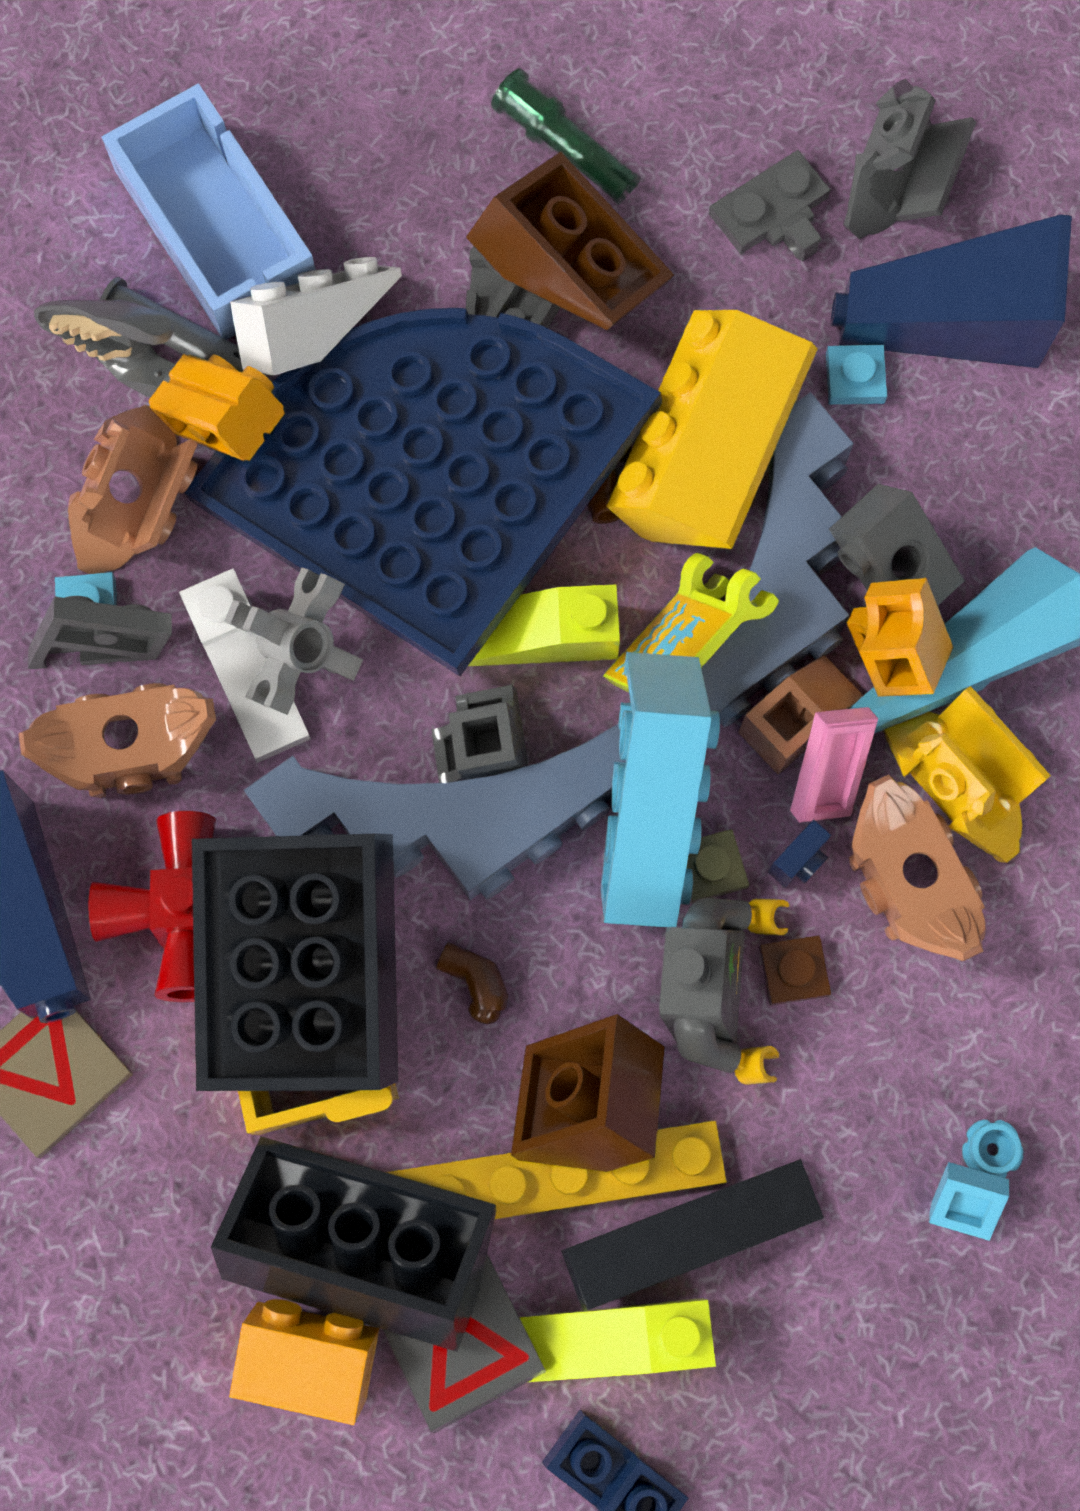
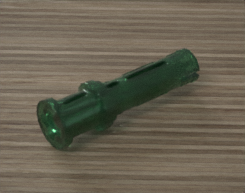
[491,68,641,205]

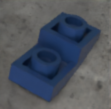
[542,1410,689,1511]

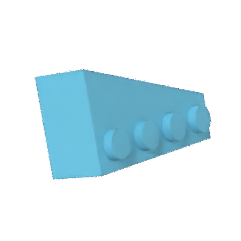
[601,652,720,927]

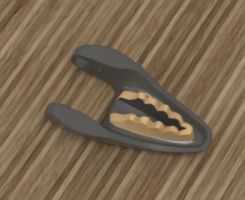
[34,300,176,398]

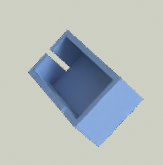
[101,83,316,340]

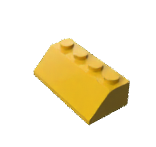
[606,310,818,549]

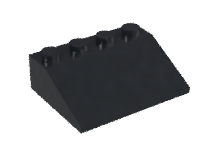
[192,833,398,1091]

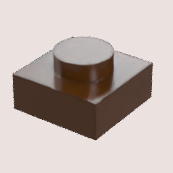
[759,935,831,1006]

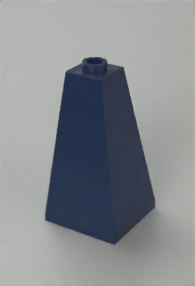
[830,214,1072,368]
[0,770,91,1023]

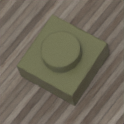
[687,829,749,904]

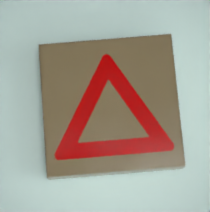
[0,1008,133,1159]

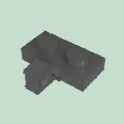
[709,150,831,262]

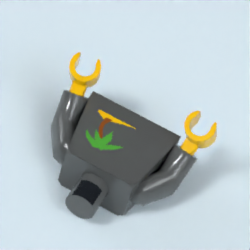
[659,898,789,1085]

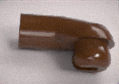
[436,942,508,1024]

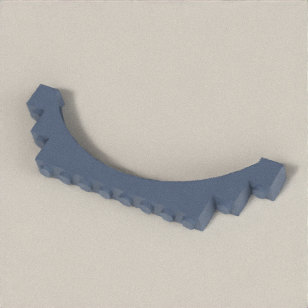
[244,392,854,900]

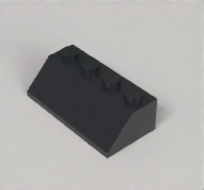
[211,1136,496,1352]

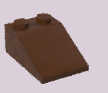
[466,151,675,330]

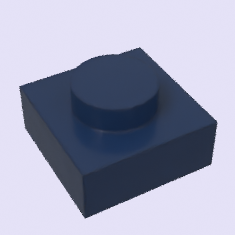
[768,819,832,888]

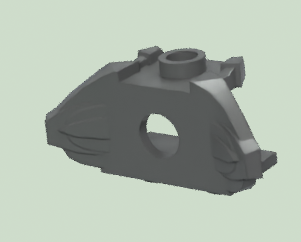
[843,78,976,239]

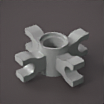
[224,568,363,715]

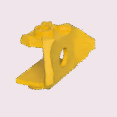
[882,686,1051,863]

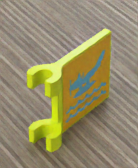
[603,553,779,693]

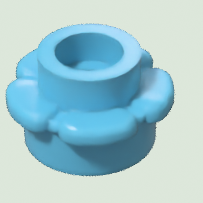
[962,1120,1024,1178]

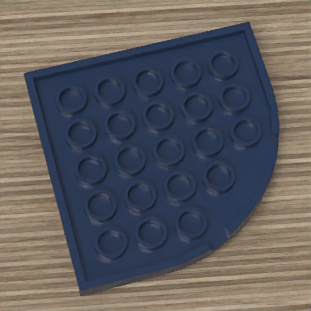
[184,308,662,676]

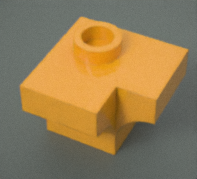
[847,578,953,697]

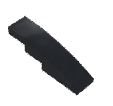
[561,1159,824,1312]

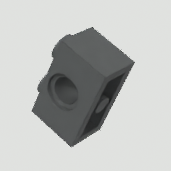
[829,484,964,606]

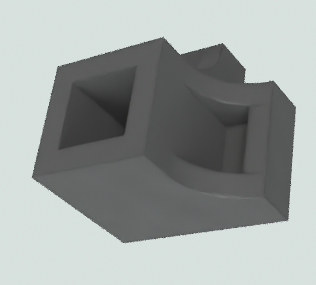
[431,685,529,783]

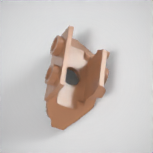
[68,404,198,574]
[19,683,216,798]
[849,774,986,961]

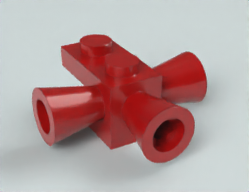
[88,811,216,1002]

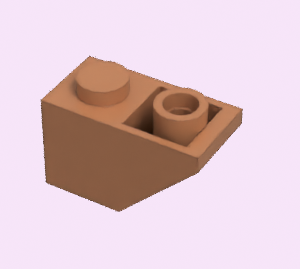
[738,655,863,775]

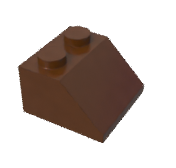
[511,1014,665,1172]

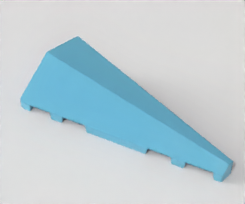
[849,547,1080,734]

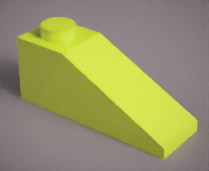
[468,584,620,666]
[519,1298,716,1382]

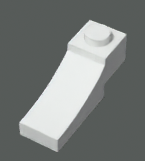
[179,569,311,763]

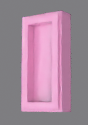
[790,707,878,823]

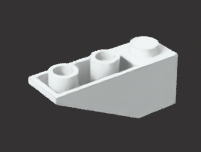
[230,257,402,375]

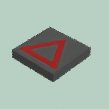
[383,1255,546,1433]

